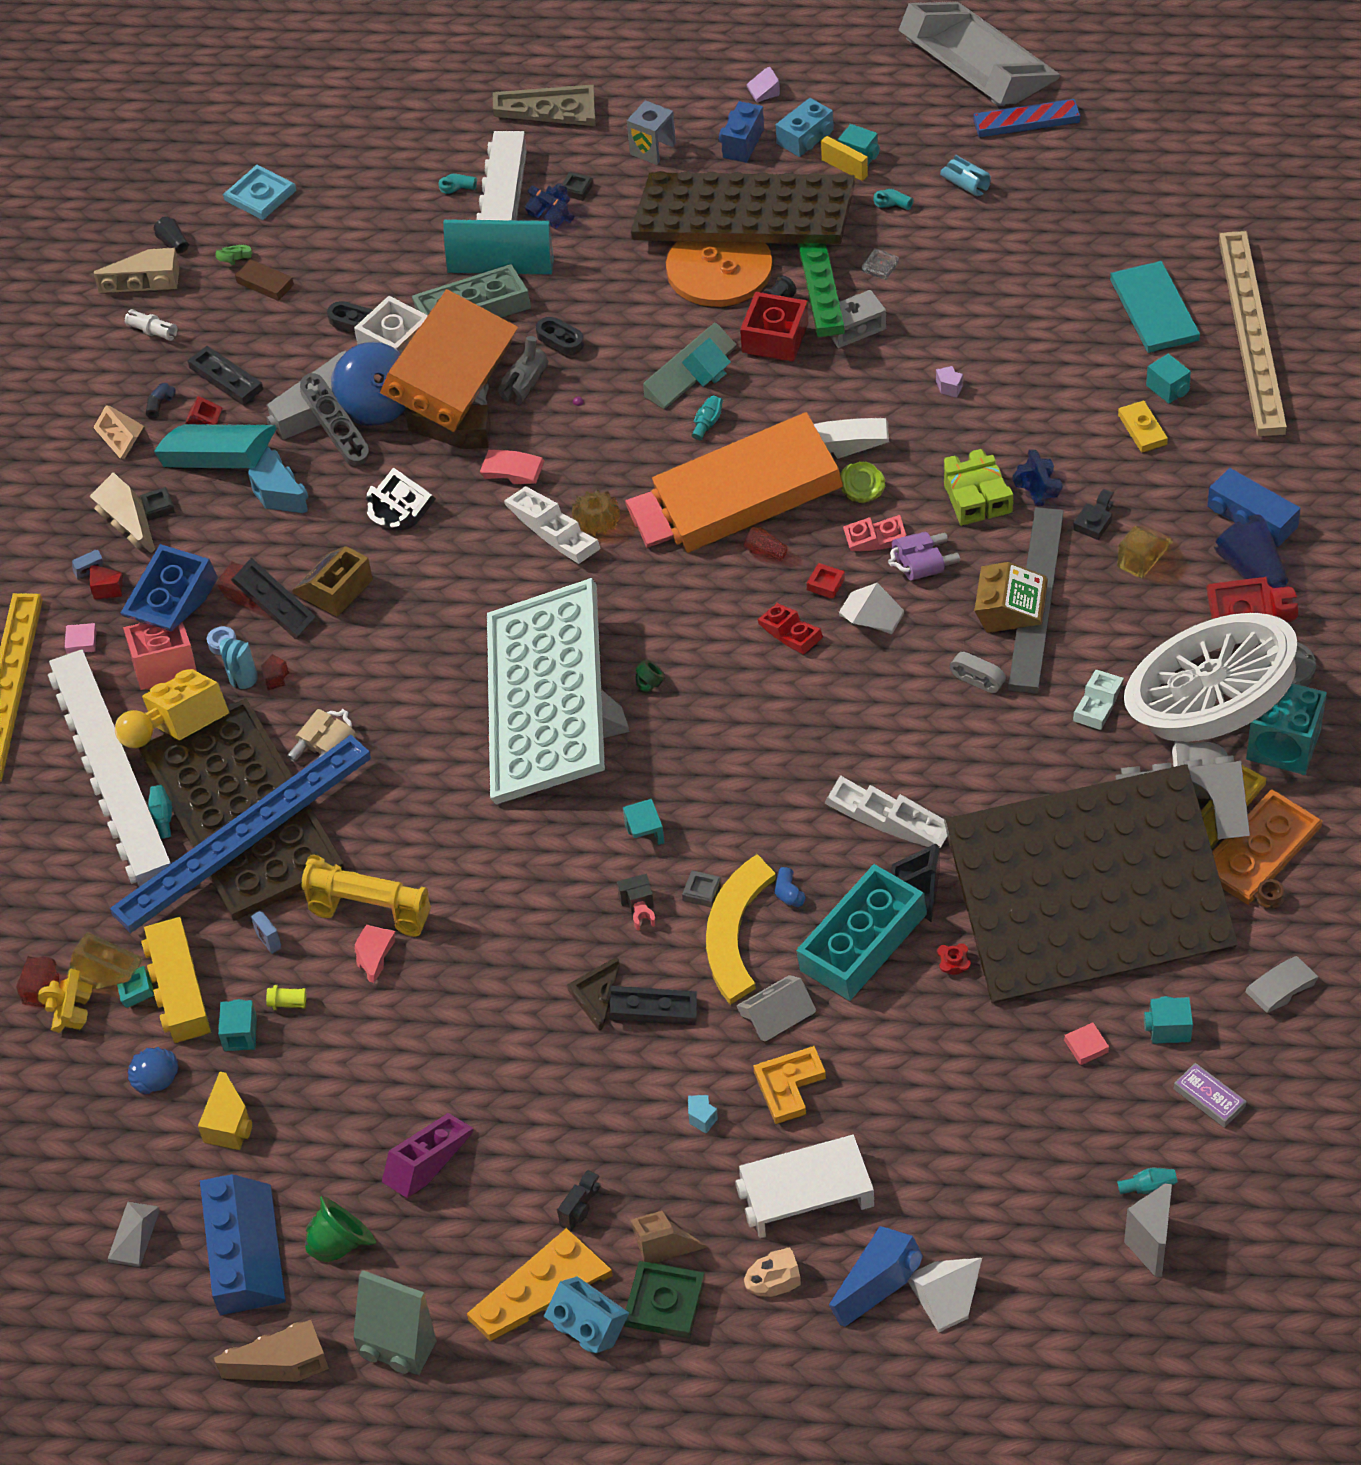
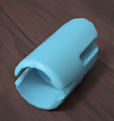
[940,155,991,196]
[219,638,258,689]

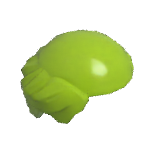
[840,462,885,503]

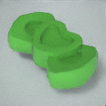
[216,245,252,265]

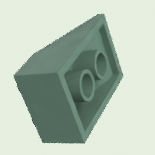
[354,1270,437,1375]

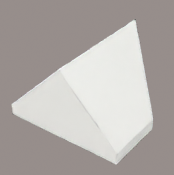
[839,583,904,634]
[908,1258,982,1333]

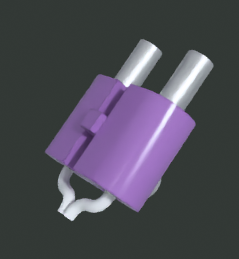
[888,532,960,580]

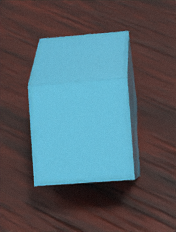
[688,1095,718,1133]

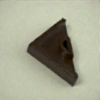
[567,957,620,1031]

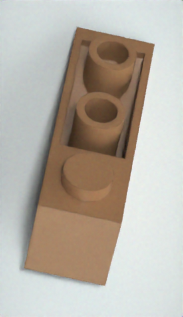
[214,1320,329,1382]

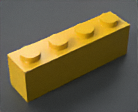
[141,917,211,1043]

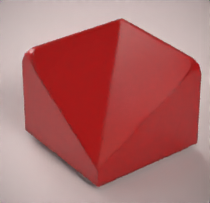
[90,565,123,599]

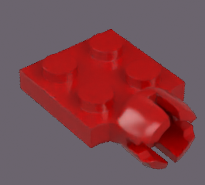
[1206,577,1299,622]

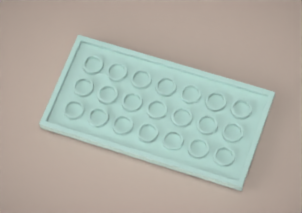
[487,578,605,804]

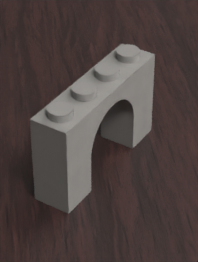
[1116,756,1250,839]

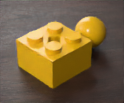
[115,669,229,748]

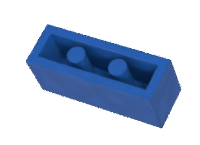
[1207,468,1301,547]

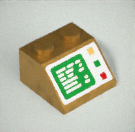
[974,562,1048,633]

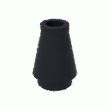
[153,216,189,254]

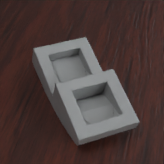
[1245,956,1318,1013]

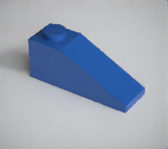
[829,1226,923,1327]

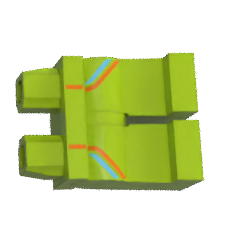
[944,449,1013,526]

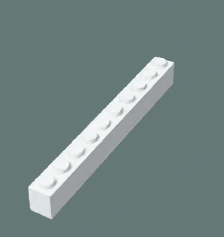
[48,649,171,887]

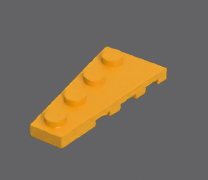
[467,1228,613,1341]

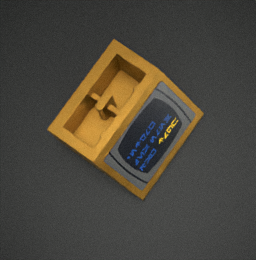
[292,546,373,617]

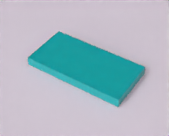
[1110,261,1200,353]

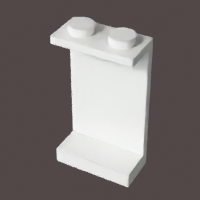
[735,1134,874,1238]

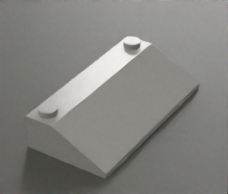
[899,2,1061,106]

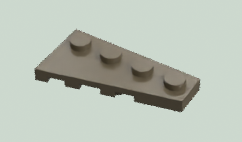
[493,85,596,126]

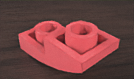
[480,450,544,484]
[625,492,673,548]
[843,515,907,551]

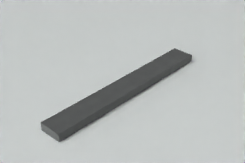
[1008,507,1064,694]

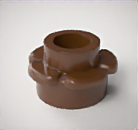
[1254,879,1286,908]

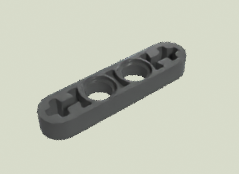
[300,373,369,466]

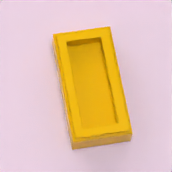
[821,136,868,181]

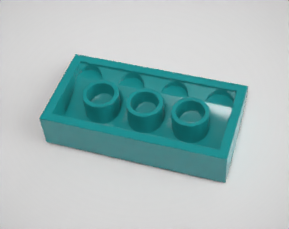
[443,219,554,275]
[154,424,277,468]

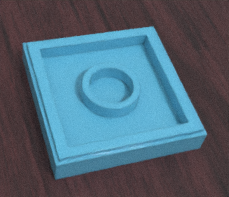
[223,165,297,220]

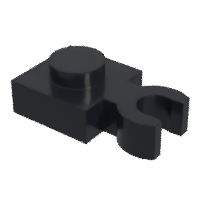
[557,1170,601,1232]

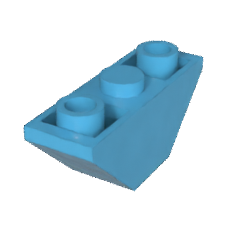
[248,445,308,513]

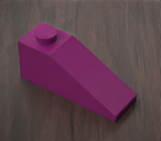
[382,1113,474,1198]

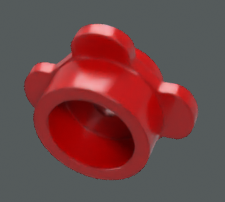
[937,943,971,975]

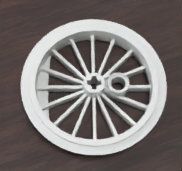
[1124,613,1297,742]

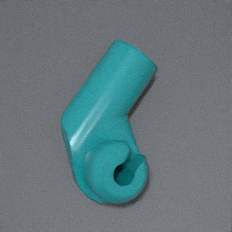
[439,173,477,194]
[873,189,914,210]

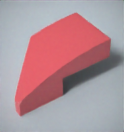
[355,925,395,983]

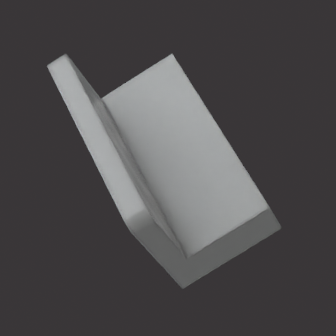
[736,975,816,1041]

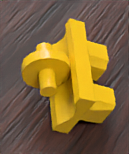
[38,968,93,1033]

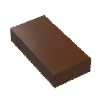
[235,259,294,301]

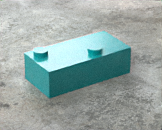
[796,864,927,1001]

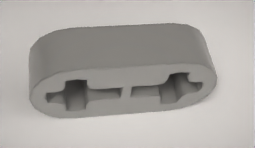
[949,652,1006,693]

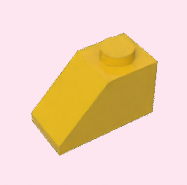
[198,1072,252,1150]

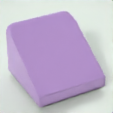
[747,67,780,102]

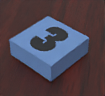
[72,550,103,580]
[251,911,281,954]

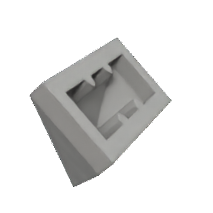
[108,1202,160,1267]

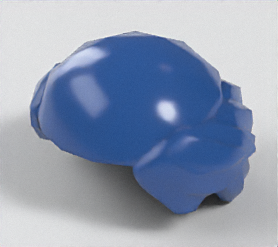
[128,1047,179,1094]

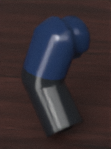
[145,383,176,419]

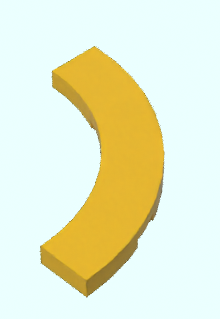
[706,854,776,1005]

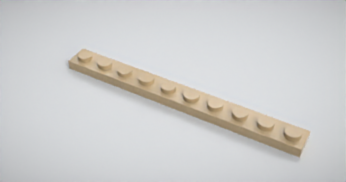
[1219,231,1286,436]

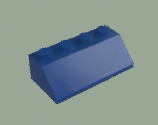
[200,1174,286,1316]

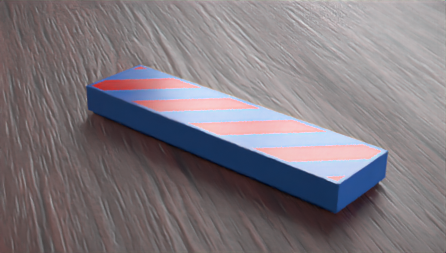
[973,99,1080,137]

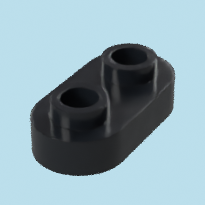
[327,301,373,333]
[536,317,584,355]

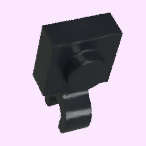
[1073,489,1114,540]

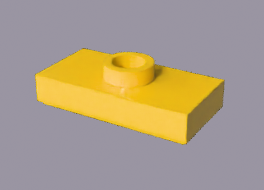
[1118,400,1168,453]

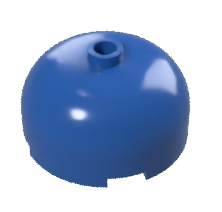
[331,342,407,426]

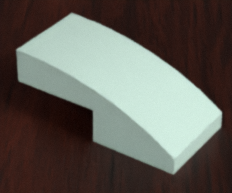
[1073,670,1124,730]

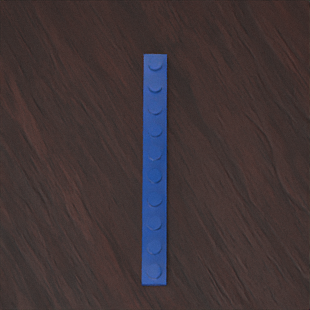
[110,735,371,934]

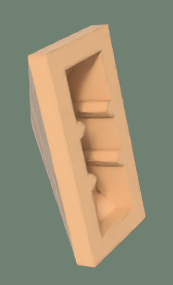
[93,405,144,459]

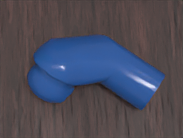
[775,867,806,908]

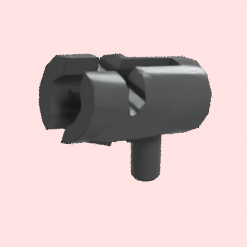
[498,336,549,405]

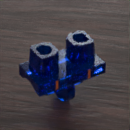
[525,183,575,229]
[1012,449,1063,506]

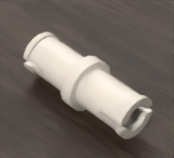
[125,309,177,341]

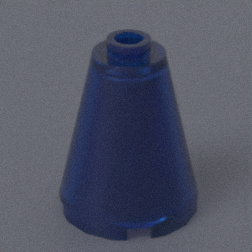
[1214,514,1289,588]

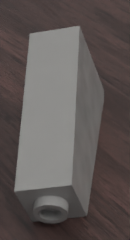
[266,350,346,440]

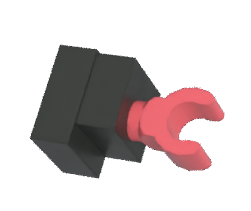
[617,873,655,931]

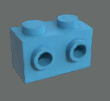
[776,98,834,157]
[544,1276,629,1353]

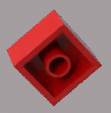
[740,292,809,362]

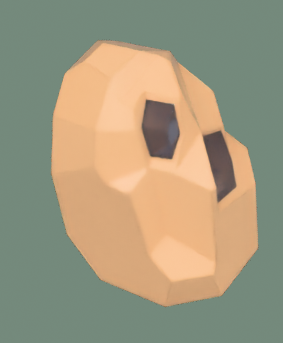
[744,1247,801,1297]

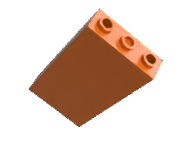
[380,289,518,432]
[651,412,843,553]

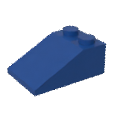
[121,544,218,632]

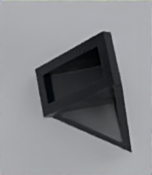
[891,844,940,922]

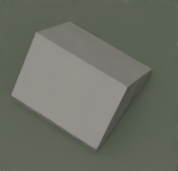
[1124,1184,1172,1277]

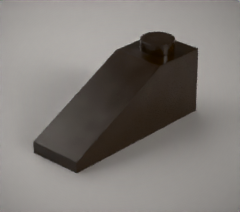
[405,405,491,449]

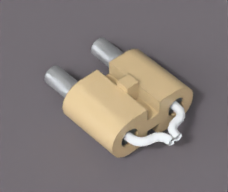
[287,709,357,762]

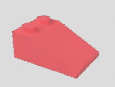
[123,622,197,690]

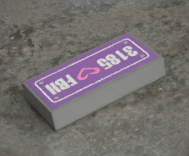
[1173,1063,1246,1128]

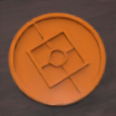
[666,241,772,307]

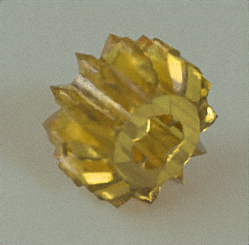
[572,488,620,537]

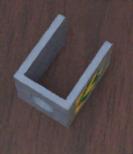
[627,100,676,165]

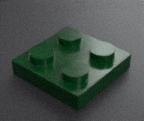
[624,1261,705,1339]

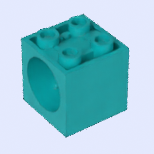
[1246,683,1327,775]

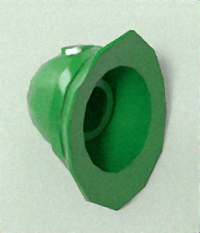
[305,1196,377,1262]

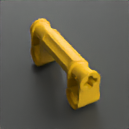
[302,863,431,937]

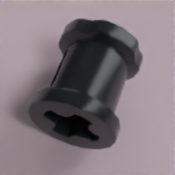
[762,275,797,297]

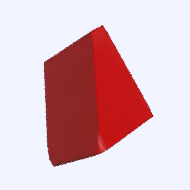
[185,396,223,425]

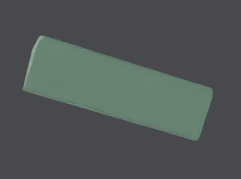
[643,323,737,409]

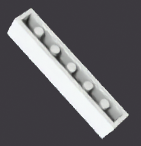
[477,131,527,220]

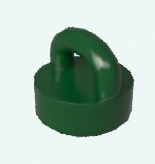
[635,660,665,693]

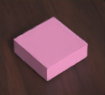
[65,623,97,654]

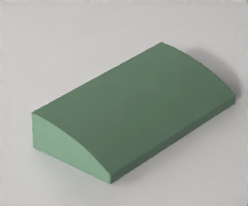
[412,264,531,318]

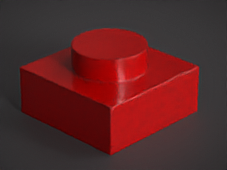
[806,563,845,599]

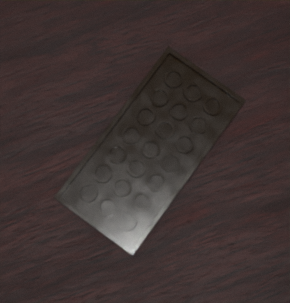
[631,171,855,244]
[139,698,345,922]

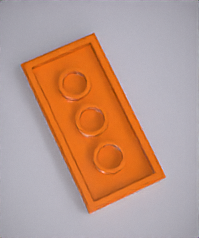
[1212,789,1323,905]

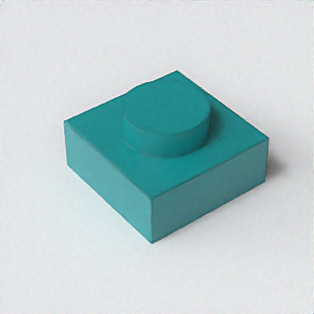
[116,966,154,1008]

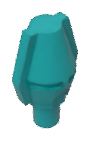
[692,396,723,441]
[148,785,172,839]
[1117,1167,1178,1194]

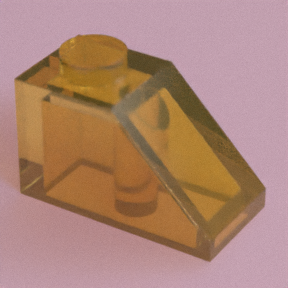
[1117,526,1173,579]
[67,932,143,989]

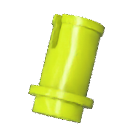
[266,985,307,1010]

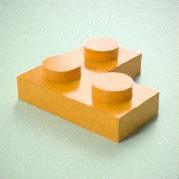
[753,1046,826,1124]

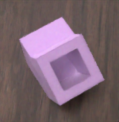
[936,366,963,398]

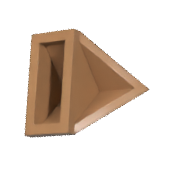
[631,1211,708,1263]

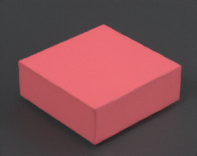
[1064,1023,1109,1065]

